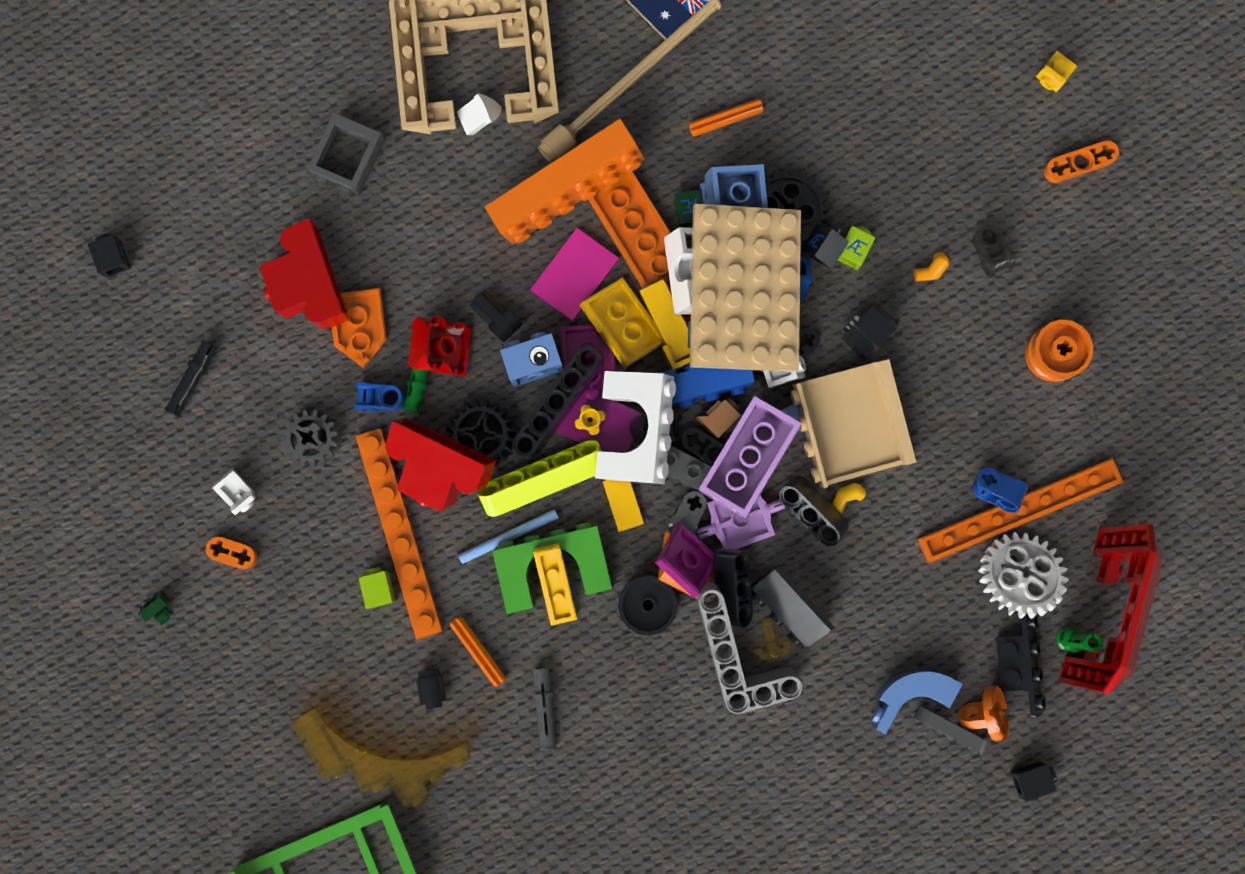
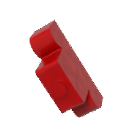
[260,219,350,329]
[385,417,496,511]

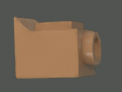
[696,398,741,440]

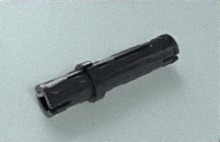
[164,340,218,417]

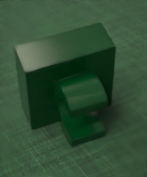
[138,590,171,625]

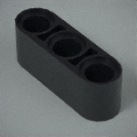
[779,475,849,547]
[713,548,753,627]

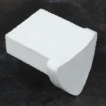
[457,93,502,135]

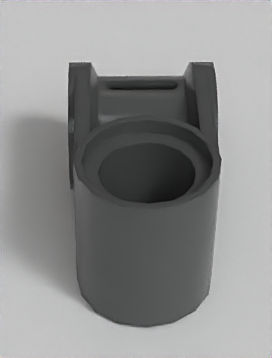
[665,491,707,534]

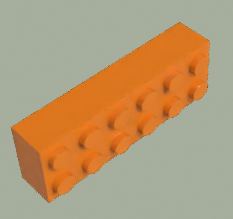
[484,119,645,244]

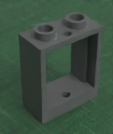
[307,113,385,196]

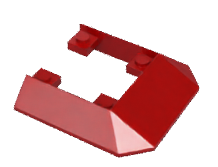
[1058,524,1163,694]

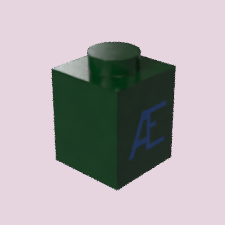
[674,190,703,228]

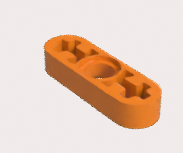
[1044,141,1119,183]

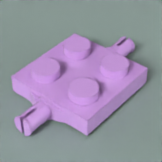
[697,495,785,550]

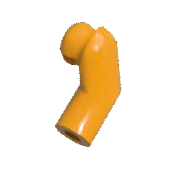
[913,252,949,282]

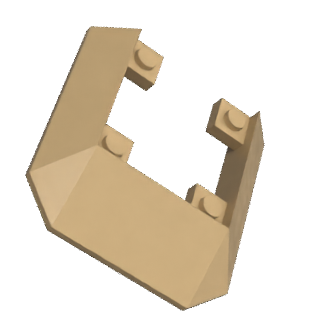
[389,0,559,134]

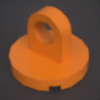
[958,686,1010,741]

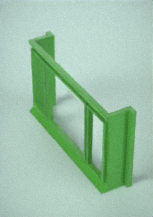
[226,801,417,874]

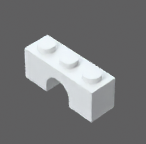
[664,227,693,314]

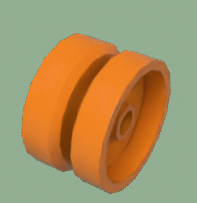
[1025,319,1093,382]

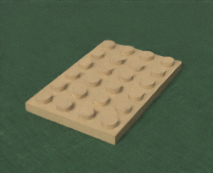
[690,204,801,372]

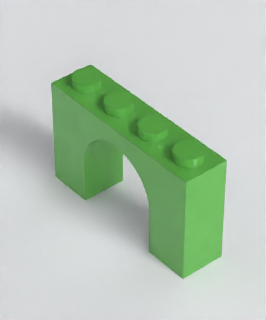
[492,522,612,614]

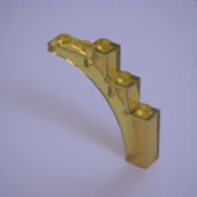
[290,707,472,808]

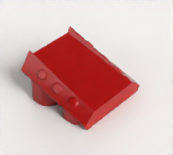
[407,316,471,377]

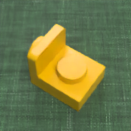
[1036,51,1077,92]

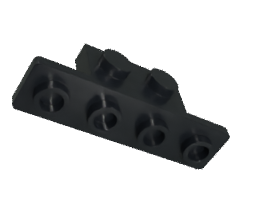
[996,613,1046,718]

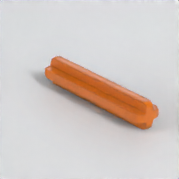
[689,98,764,136]
[450,616,506,687]

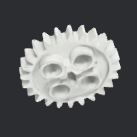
[978,532,1069,619]

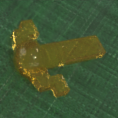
[754,618,792,661]

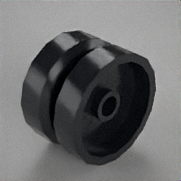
[618,573,678,636]

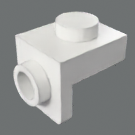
[212,468,255,515]

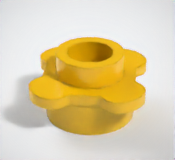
[575,405,605,435]

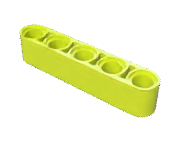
[477,440,602,517]

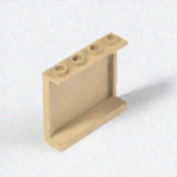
[790,359,916,488]

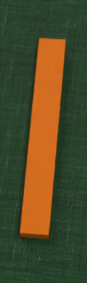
[918,458,1123,563]

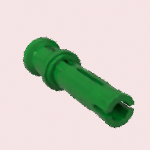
[1056,627,1103,652]

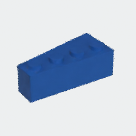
[661,365,755,409]

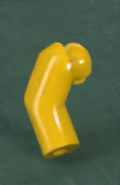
[832,483,866,514]

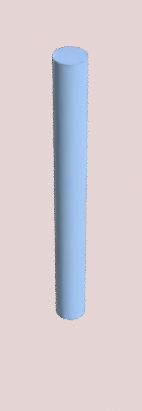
[458,509,559,564]

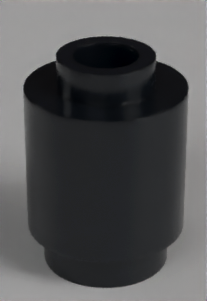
[416,668,447,709]

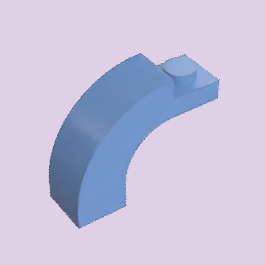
[871,670,963,735]

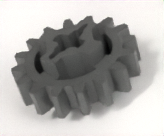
[280,410,340,468]

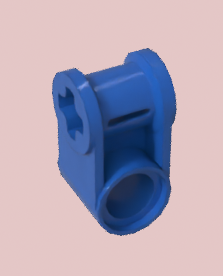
[354,382,406,412]
[972,468,1028,513]

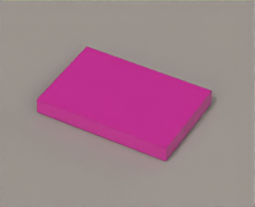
[530,228,619,322]

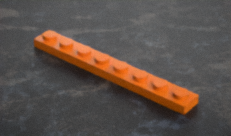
[355,428,443,640]

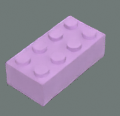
[699,396,802,519]

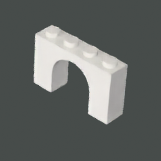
[595,371,676,484]

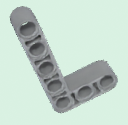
[696,582,802,714]

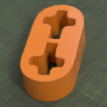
[206,537,258,569]

